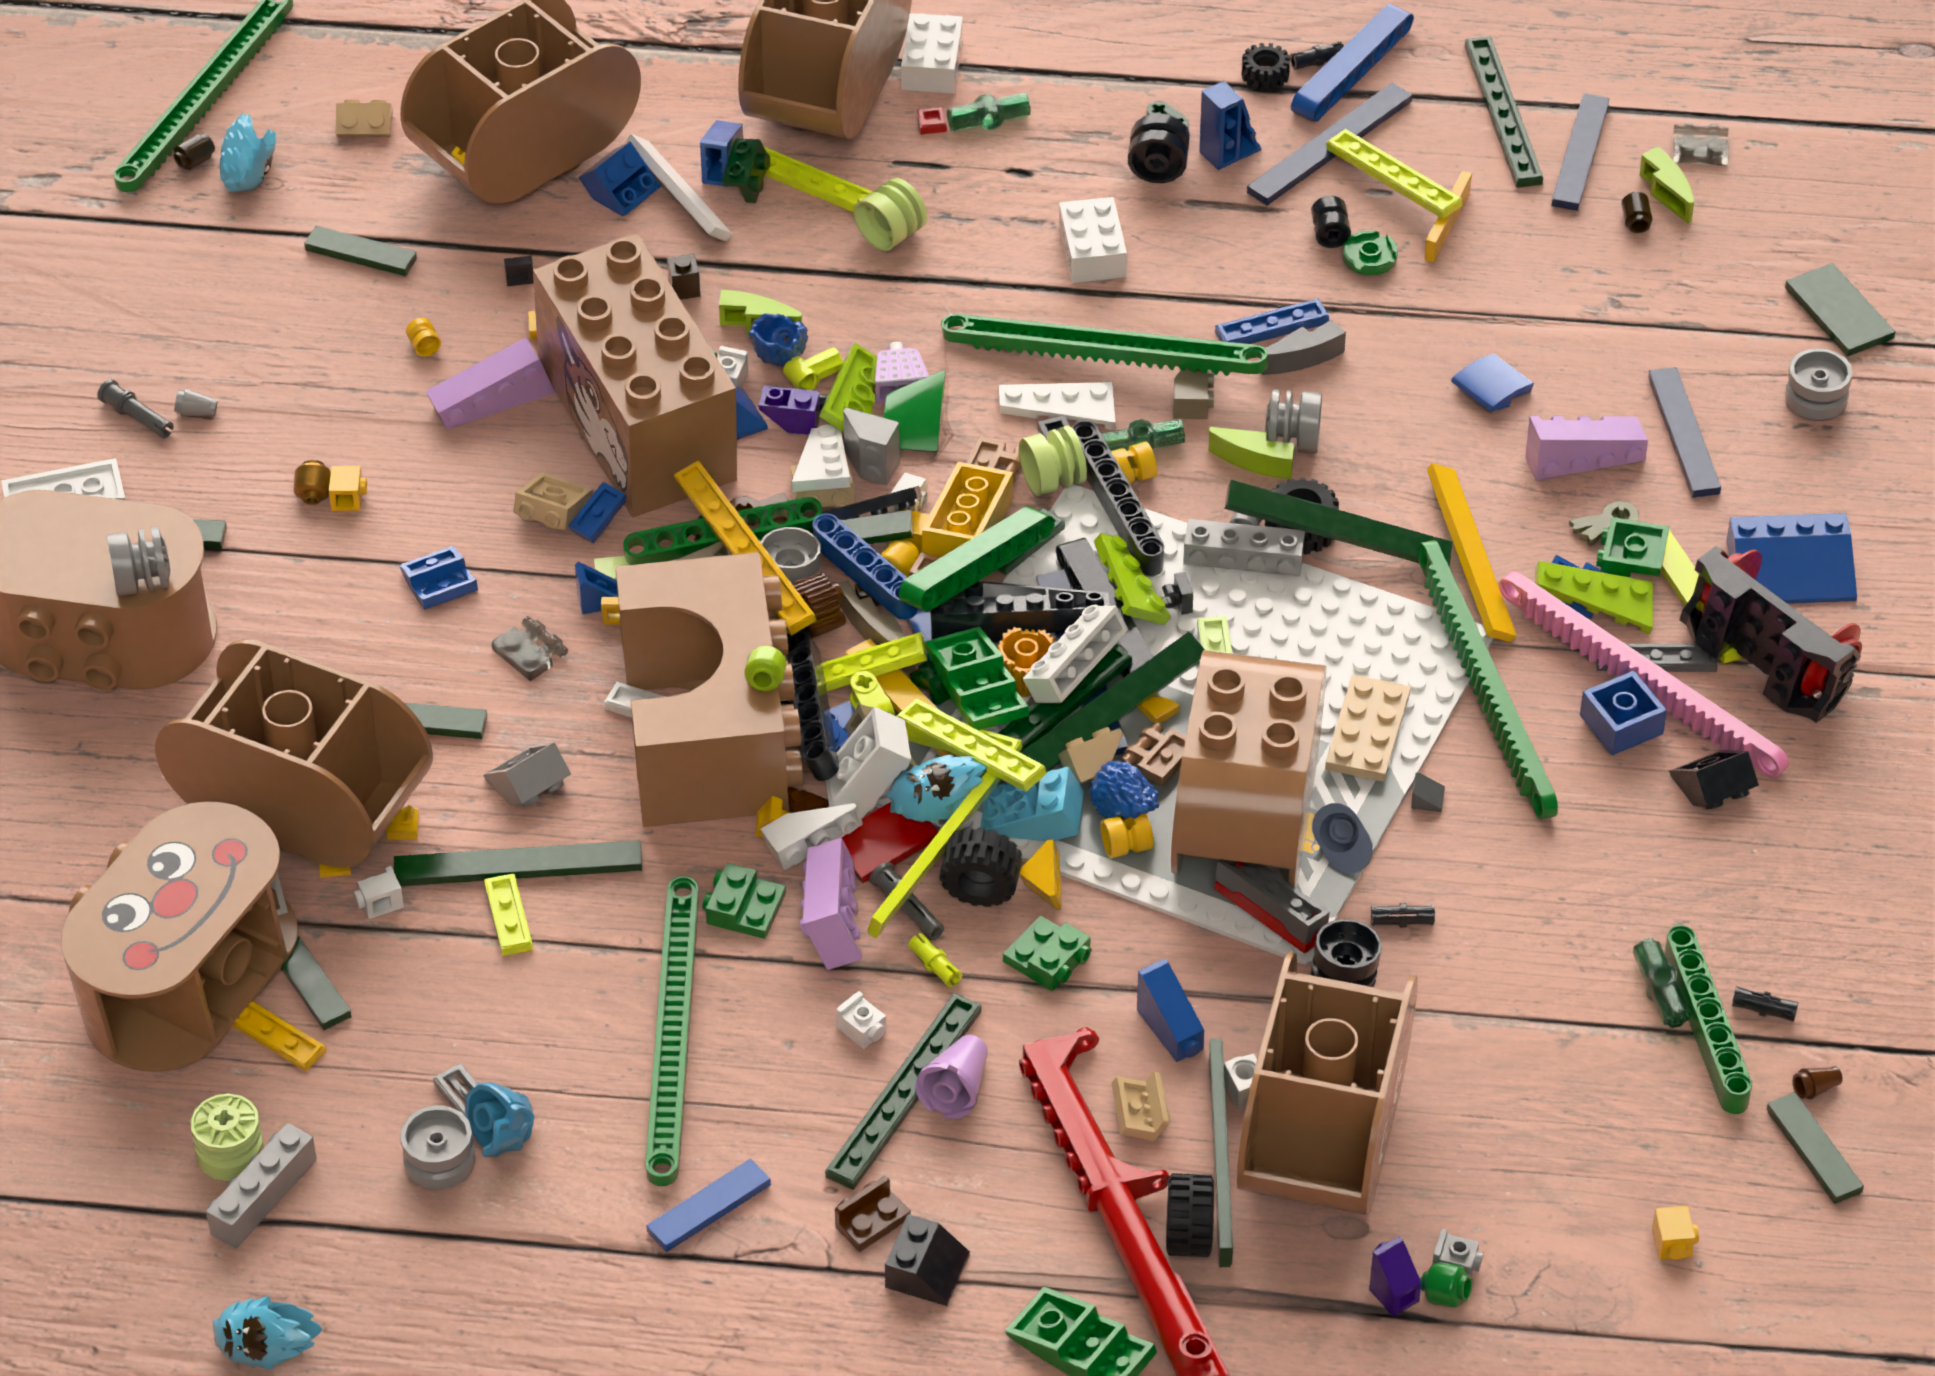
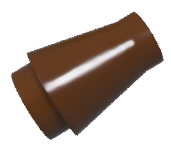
[1792,1066,1843,1100]

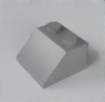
[843,408,900,486]
[483,742,571,807]

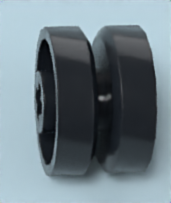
[1128,113,1190,184]

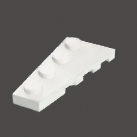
[999,382,1115,430]
[792,424,850,492]

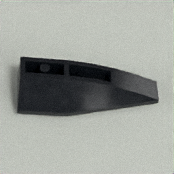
[930,581,1110,643]

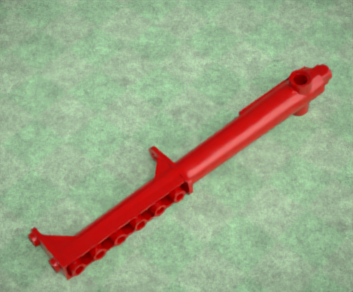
[1019,1027,1230,1376]

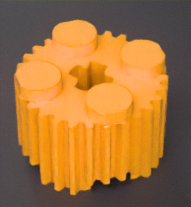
[997,627,1054,697]

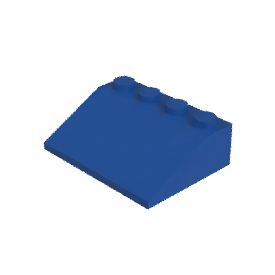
[1726,513,1857,604]

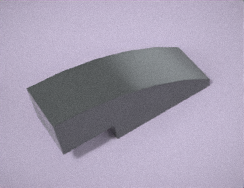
[1261,320,1346,375]

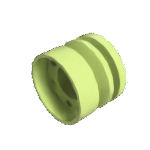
[854,178,928,251]
[1019,425,1087,497]
[190,1093,264,1181]

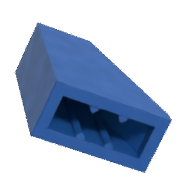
[700,120,743,187]
[1137,958,1205,1062]

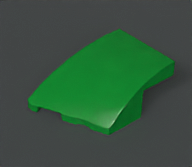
[883,371,946,452]

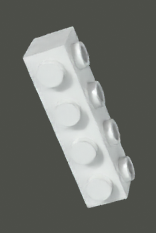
[1023,605,1129,703]

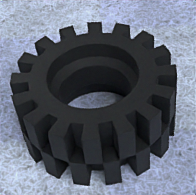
[1241,43,1290,91]

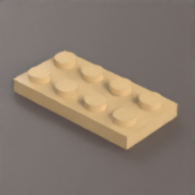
[1325,675,1411,782]

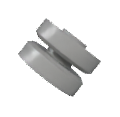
[1785,348,1852,420]
[400,1105,475,1190]

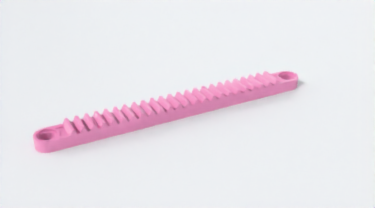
[1499,571,1789,778]

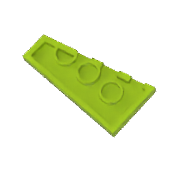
[819,343,877,433]
[1094,533,1171,625]
[1535,561,1653,635]

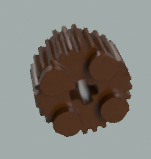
[791,572,846,638]

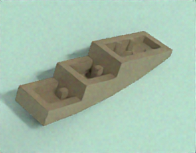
[837,580,916,674]

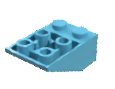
[980,766,1084,841]

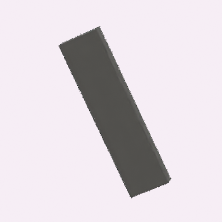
[1596,644,1717,672]

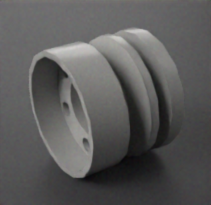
[1265,389,1322,452]
[107,526,171,597]
[760,527,821,583]

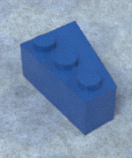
[1199,81,1262,170]

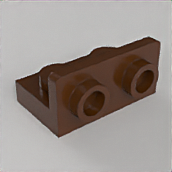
[835,1175,911,1252]

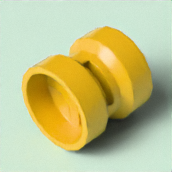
[406,317,441,357]

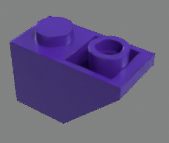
[758,385,820,435]
[1369,1236,1422,1317]

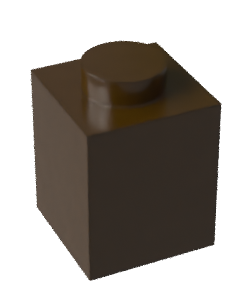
[667,254,701,300]

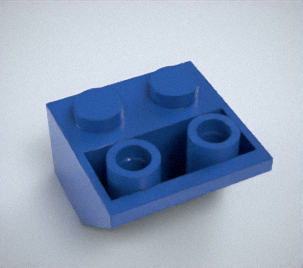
[578,141,661,216]

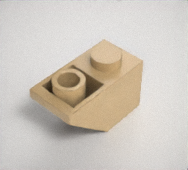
[1058,727,1123,785]

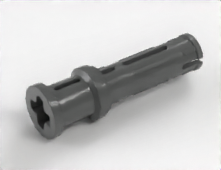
[97,379,174,438]
[870,862,944,940]

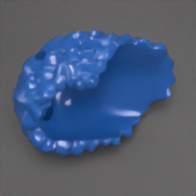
[748,313,808,367]
[1089,761,1159,819]

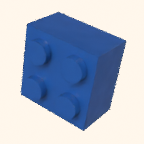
[1580,670,1667,755]

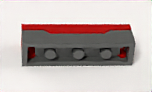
[1214,859,1330,954]

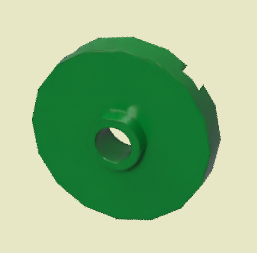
[1342,230,1398,275]

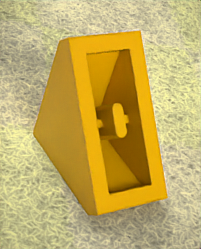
[1019,839,1062,909]

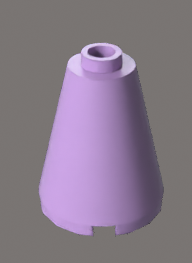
[915,1035,988,1119]

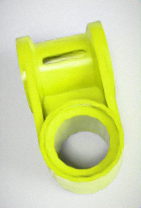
[850,671,895,716]

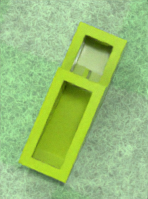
[1639,146,1694,223]
[719,289,802,334]
[1208,427,1295,479]

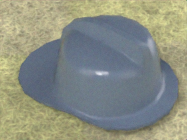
[1312,803,1373,873]

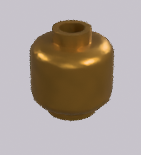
[293,460,331,505]

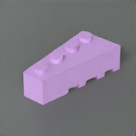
[426,337,555,429]
[1525,416,1648,480]
[800,838,862,970]

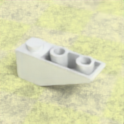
[760,803,863,871]

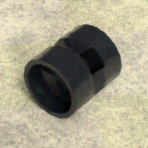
[1311,196,1351,248]

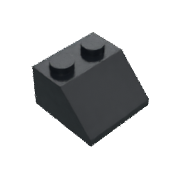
[1669,750,1759,810]
[885,1214,970,1306]

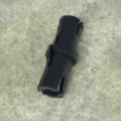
[1290,41,1344,70]
[1371,903,1435,928]
[1732,986,1799,1022]

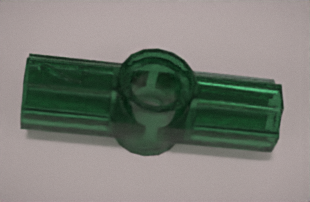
[947,92,1031,131]
[1101,419,1185,451]
[1633,938,1691,1028]

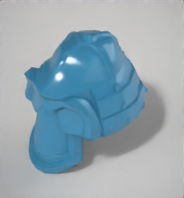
[465,1082,535,1157]

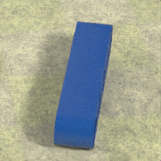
[813,513,918,620]

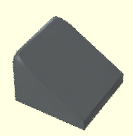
[1411,772,1445,812]

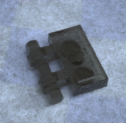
[1673,122,1729,166]
[491,616,568,681]

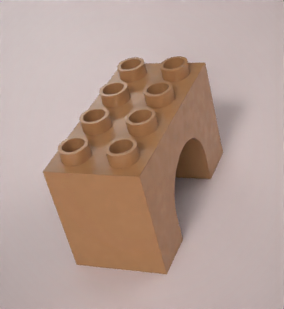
[615,552,803,827]

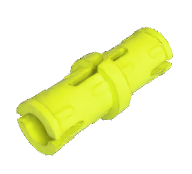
[908,933,962,988]

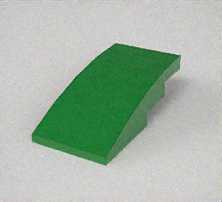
[924,626,1029,730]
[1005,1286,1157,1376]

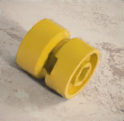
[1111,442,1157,484]
[1100,813,1154,859]

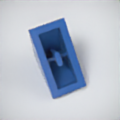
[575,561,618,614]

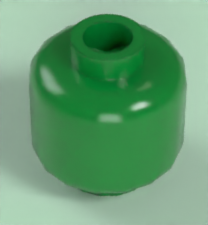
[1421,1262,1472,1308]

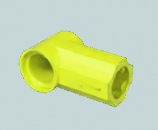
[783,347,843,390]

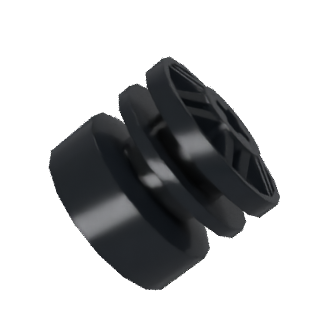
[1311,919,1382,988]

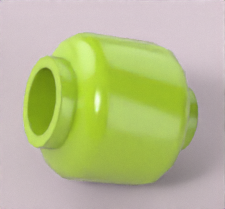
[744,646,787,692]

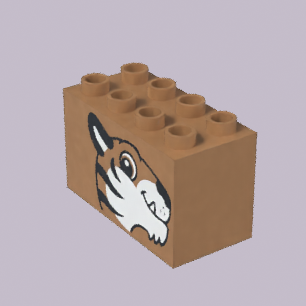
[533,234,737,518]

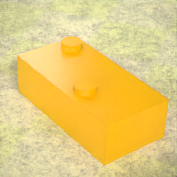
[922,462,1013,557]

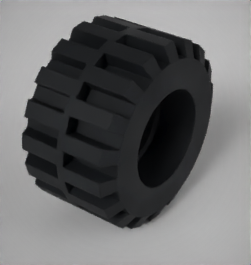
[1265,478,1339,555]
[939,828,1022,907]
[1166,1173,1215,1257]

